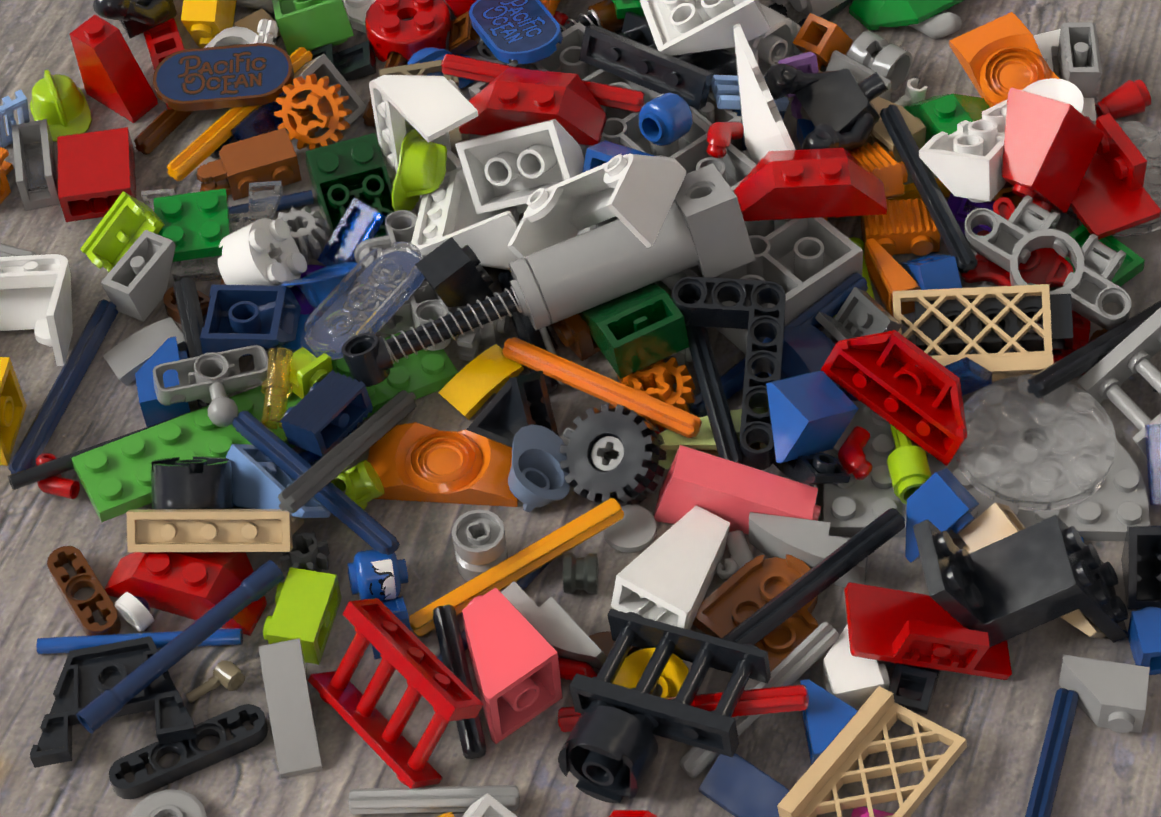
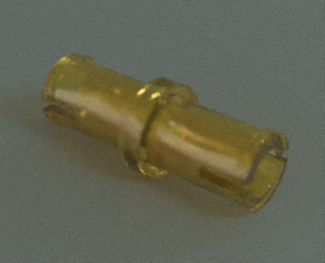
[261,348,293,429]

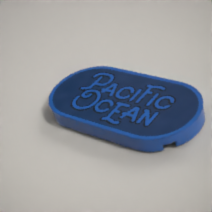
[469,0,563,65]

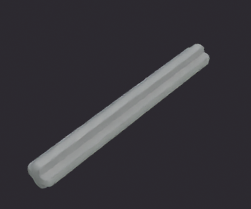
[679,622,840,778]

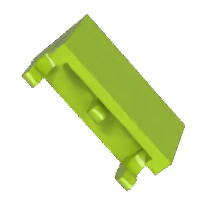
[80,191,165,273]

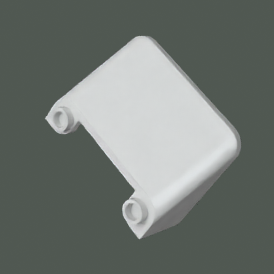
[411,167,528,270]

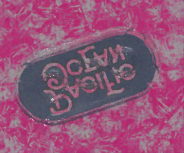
[304,242,425,360]

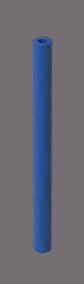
[36,628,243,654]

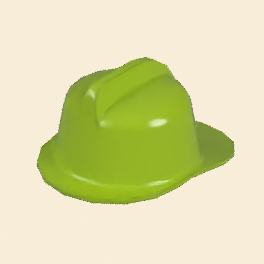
[30,69,92,142]
[392,129,447,211]

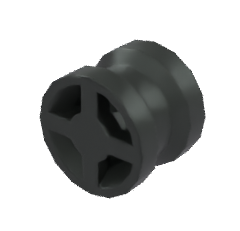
[563,553,598,594]

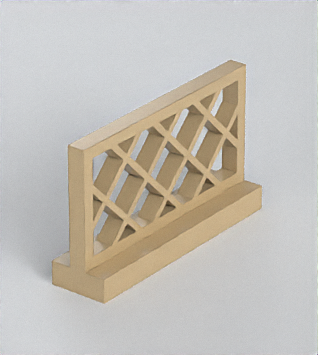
[893,284,1053,384]
[126,509,304,552]
[777,686,967,817]

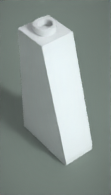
[611,505,730,630]

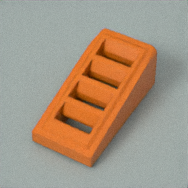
[864,238,921,316]

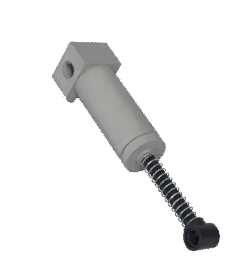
[342,163,755,387]

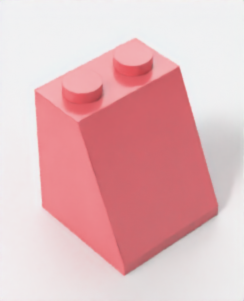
[462,587,563,744]

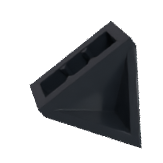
[466,371,559,447]
[1121,526,1161,609]

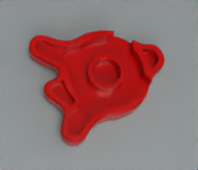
[961,197,1073,288]

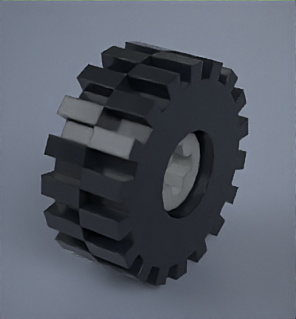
[559,404,666,506]

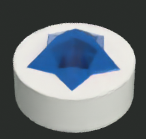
[115,592,154,631]

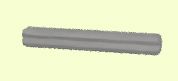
[348,785,520,815]

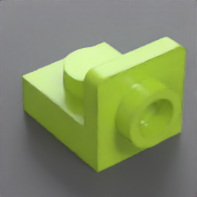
[273,347,333,399]

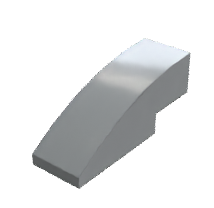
[749,512,868,587]
[501,581,607,669]
[258,638,323,779]

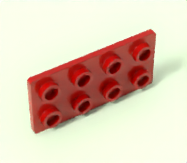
[1070,113,1161,240]
[844,582,1012,680]

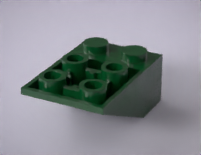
[306,133,395,253]
[578,283,689,379]

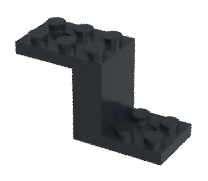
[913,515,1129,648]

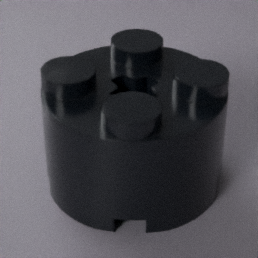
[151,456,233,509]
[558,700,658,803]

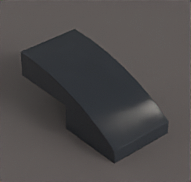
[311,40,376,81]
[888,663,941,714]

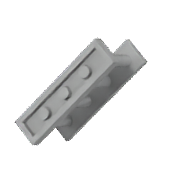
[1077,307,1161,457]

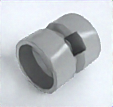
[847,31,913,93]
[452,509,508,581]

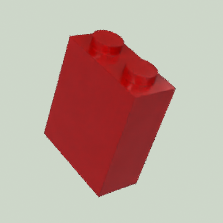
[57,127,136,222]

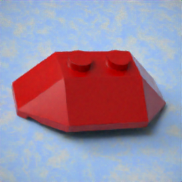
[459,68,607,146]
[734,148,887,221]
[820,330,968,466]
[104,552,267,636]

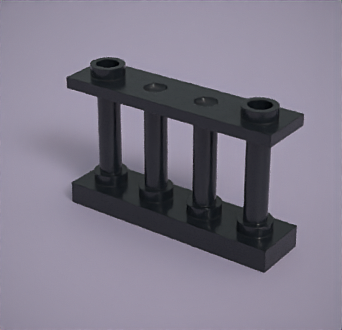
[579,11,738,110]
[569,609,771,758]

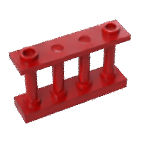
[307,598,484,789]

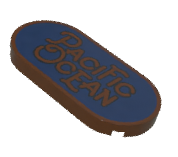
[153,43,294,111]

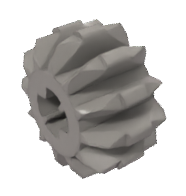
[277,206,331,265]

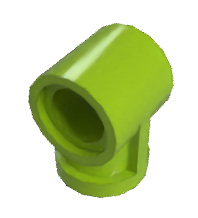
[331,460,384,510]

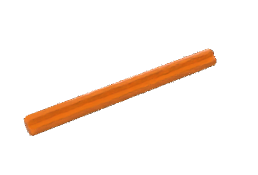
[502,337,702,438]

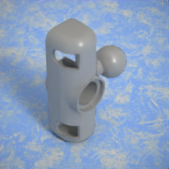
[153,345,270,427]

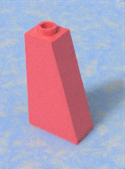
[654,445,821,534]

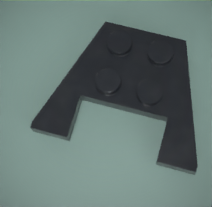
[30,636,198,768]

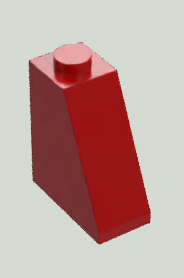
[70,15,158,123]

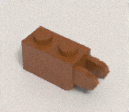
[196,128,302,200]

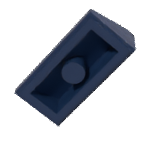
[699,753,790,817]

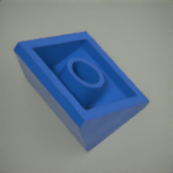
[766,371,859,463]

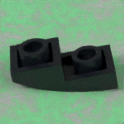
[773,453,851,484]

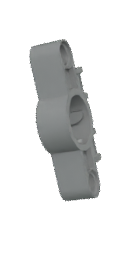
[965,195,1131,330]
[354,210,451,351]

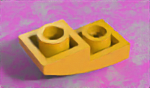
[438,344,524,420]

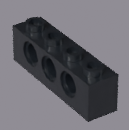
[915,294,1073,356]

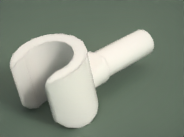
[895,78,928,107]

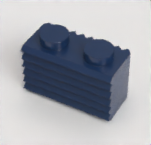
[280,370,373,457]

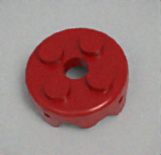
[365,0,451,62]

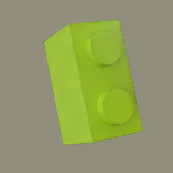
[263,567,342,665]

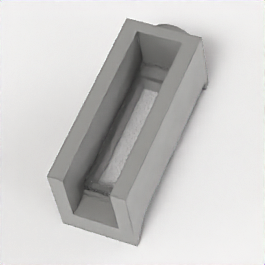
[11,119,60,211]

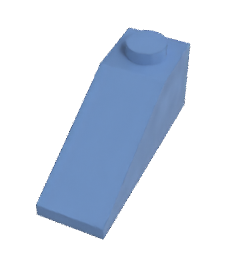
[226,444,331,518]

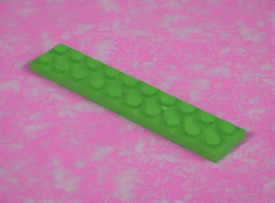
[71,331,458,522]

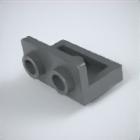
[815,287,902,343]

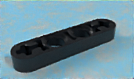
[109,704,268,800]

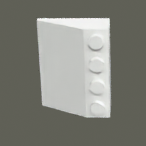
[640,0,771,56]

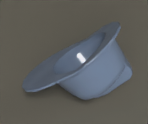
[508,424,570,512]

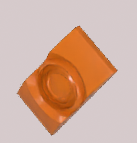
[949,12,1060,108]
[367,422,519,507]

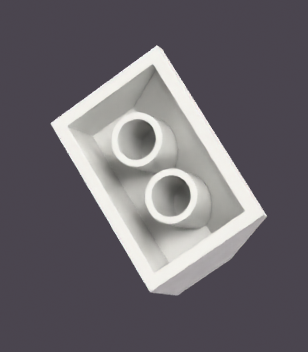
[455,119,585,214]

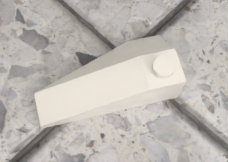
[733,23,796,164]
[919,100,1007,203]

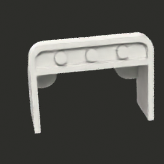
[369,75,479,213]
[507,154,686,259]
[0,254,73,366]

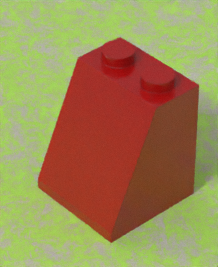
[1002,87,1104,214]

